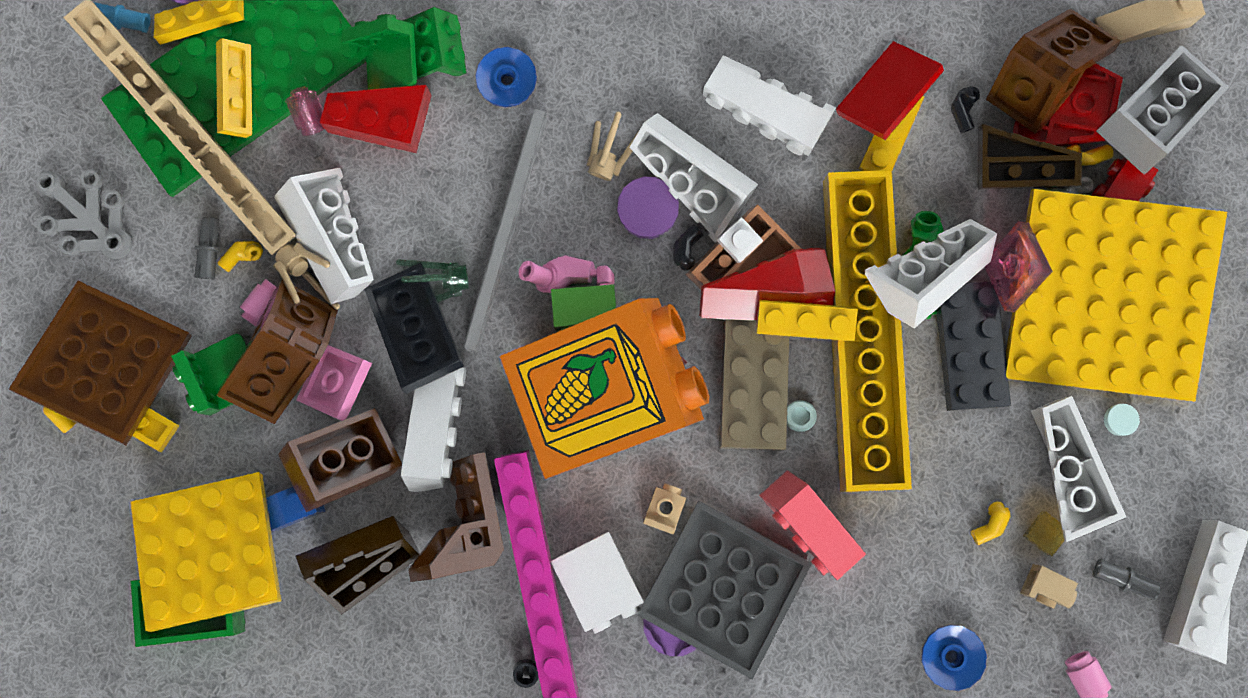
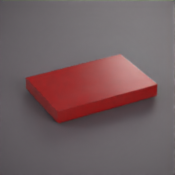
[836,41,944,140]

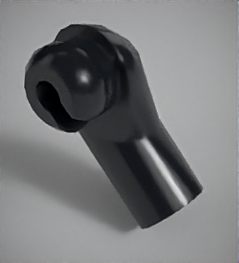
[951,86,980,134]
[673,224,703,271]

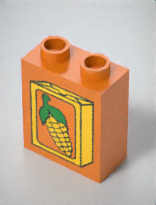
[500,298,709,479]

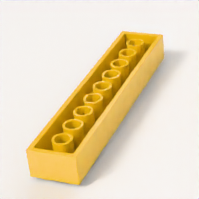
[823,170,912,492]

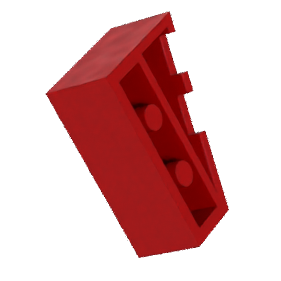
[320,85,432,153]

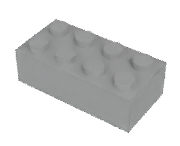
[1096,45,1229,174]

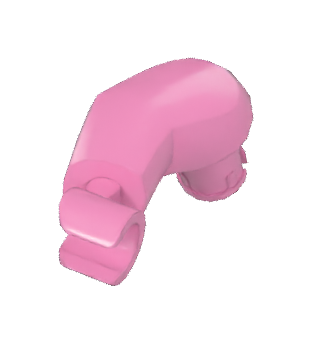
[519,256,614,293]

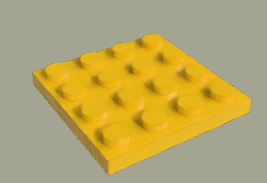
[130,472,281,632]

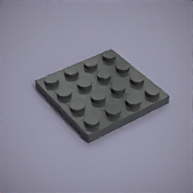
[637,501,812,680]

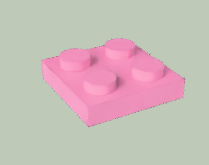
[296,345,372,421]

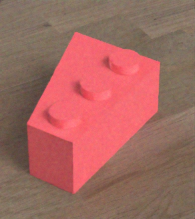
[759,470,866,580]

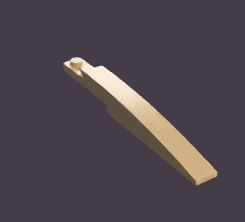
[63,0,297,256]

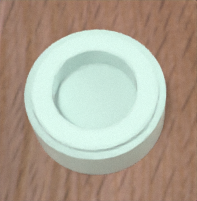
[787,400,817,432]
[1104,404,1140,436]

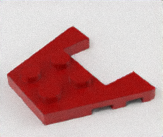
[1012,64,1123,146]

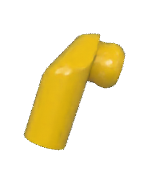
[1066,144,1114,166]
[217,241,263,272]
[971,501,1011,546]

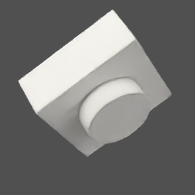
[717,217,763,263]

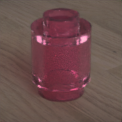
[286,87,324,136]

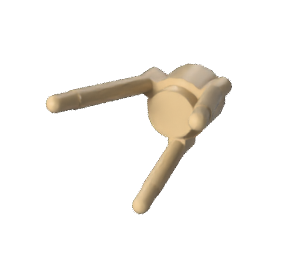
[587,112,639,181]
[273,243,340,310]

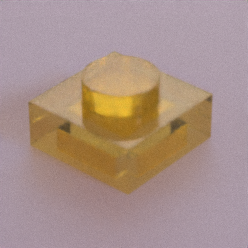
[1023,511,1064,557]

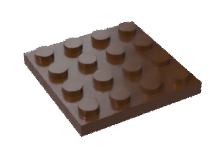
[9,281,192,446]

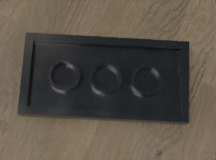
[364,262,464,394]
[936,281,1011,411]

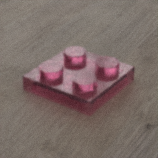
[984,221,1053,312]

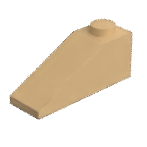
[1094,0,1206,44]

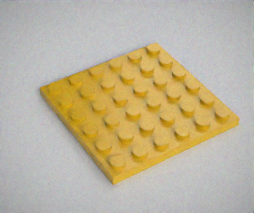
[1006,189,1227,402]

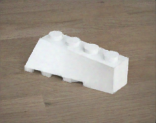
[703,55,836,156]
[630,113,758,243]
[274,168,374,304]
[865,219,997,329]
[401,367,466,492]
[1031,396,1126,542]
[1163,520,1248,664]

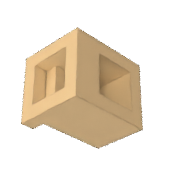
[643,483,686,535]
[1020,564,1078,609]

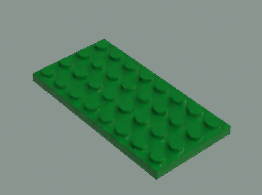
[101,0,369,198]

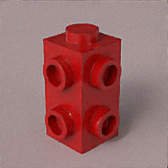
[1091,157,1159,201]

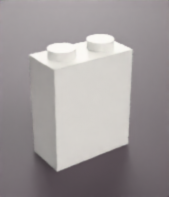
[551,531,644,634]

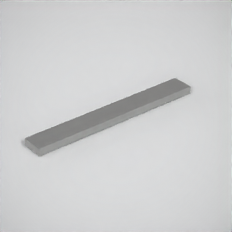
[463,109,547,354]

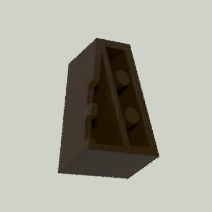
[978,124,1082,190]
[296,516,420,614]

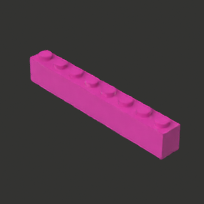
[494,450,580,698]

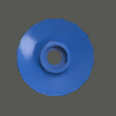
[475,47,537,108]
[921,625,987,691]

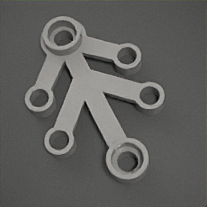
[36,170,132,260]

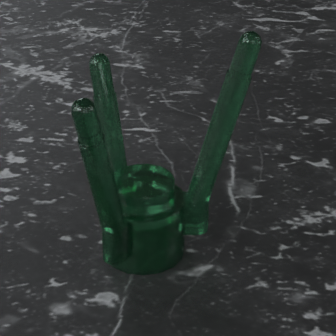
[396,259,469,302]

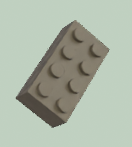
[719,319,789,451]

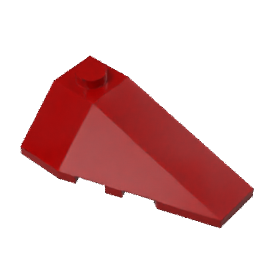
[699,248,835,321]

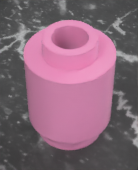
[240,279,276,326]
[1065,651,1112,698]

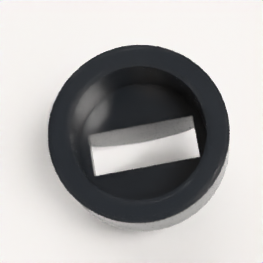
[513,659,539,688]

